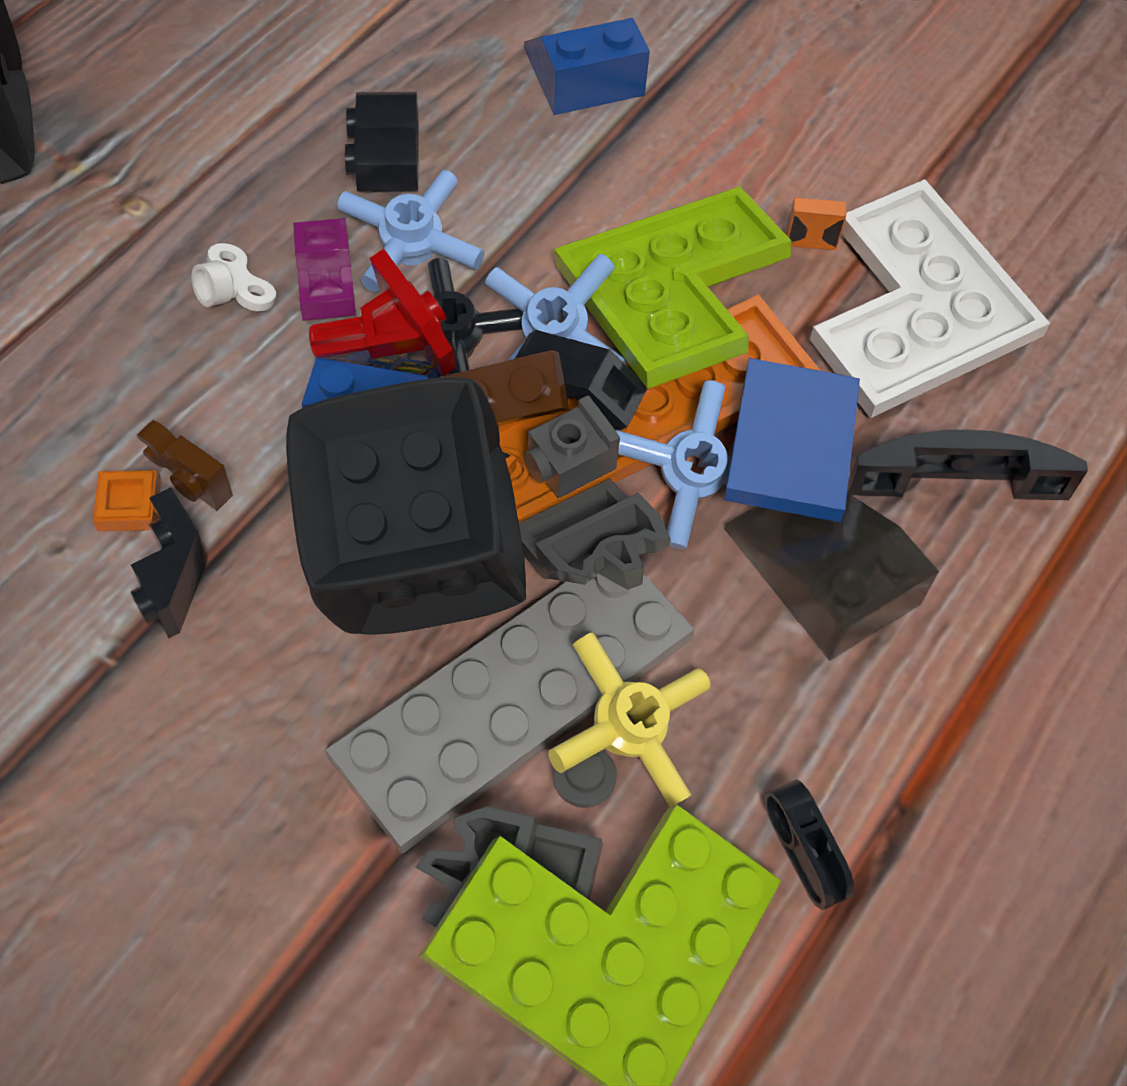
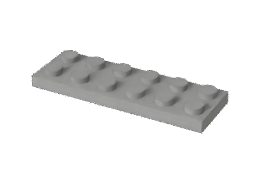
[326,574,695,854]

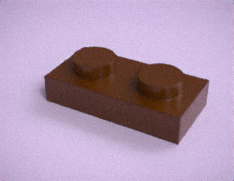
[444,350,569,426]

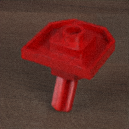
[308,249,457,376]

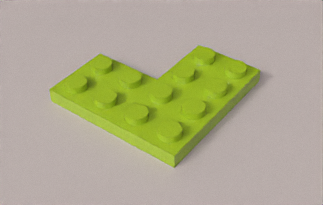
[554,186,791,389]
[418,804,781,1086]

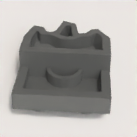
[519,478,670,590]
[415,806,603,927]

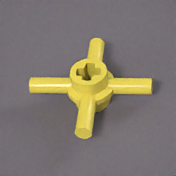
[548,632,710,807]

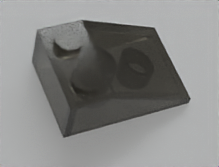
[724,492,939,661]

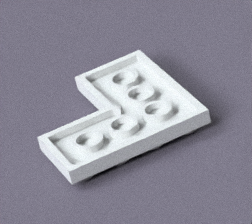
[810,179,1050,418]

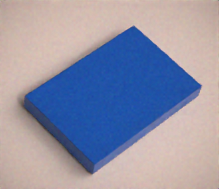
[724,358,860,523]

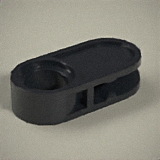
[764,780,855,910]

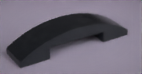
[847,429,1088,500]

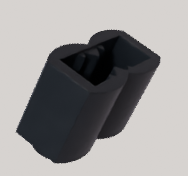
[345,92,419,191]

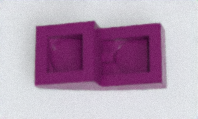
[293,218,356,321]

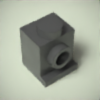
[524,395,620,499]

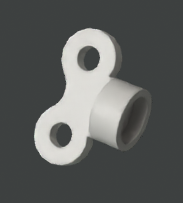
[191,243,276,312]

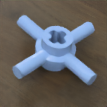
[337,170,485,292]
[485,254,626,364]
[615,380,730,550]

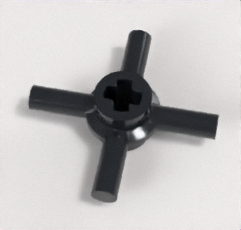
[428,258,523,375]

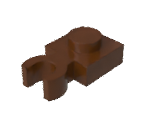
[136,420,233,511]

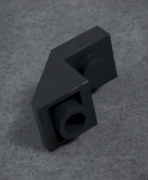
[514,330,647,431]
[130,487,208,638]

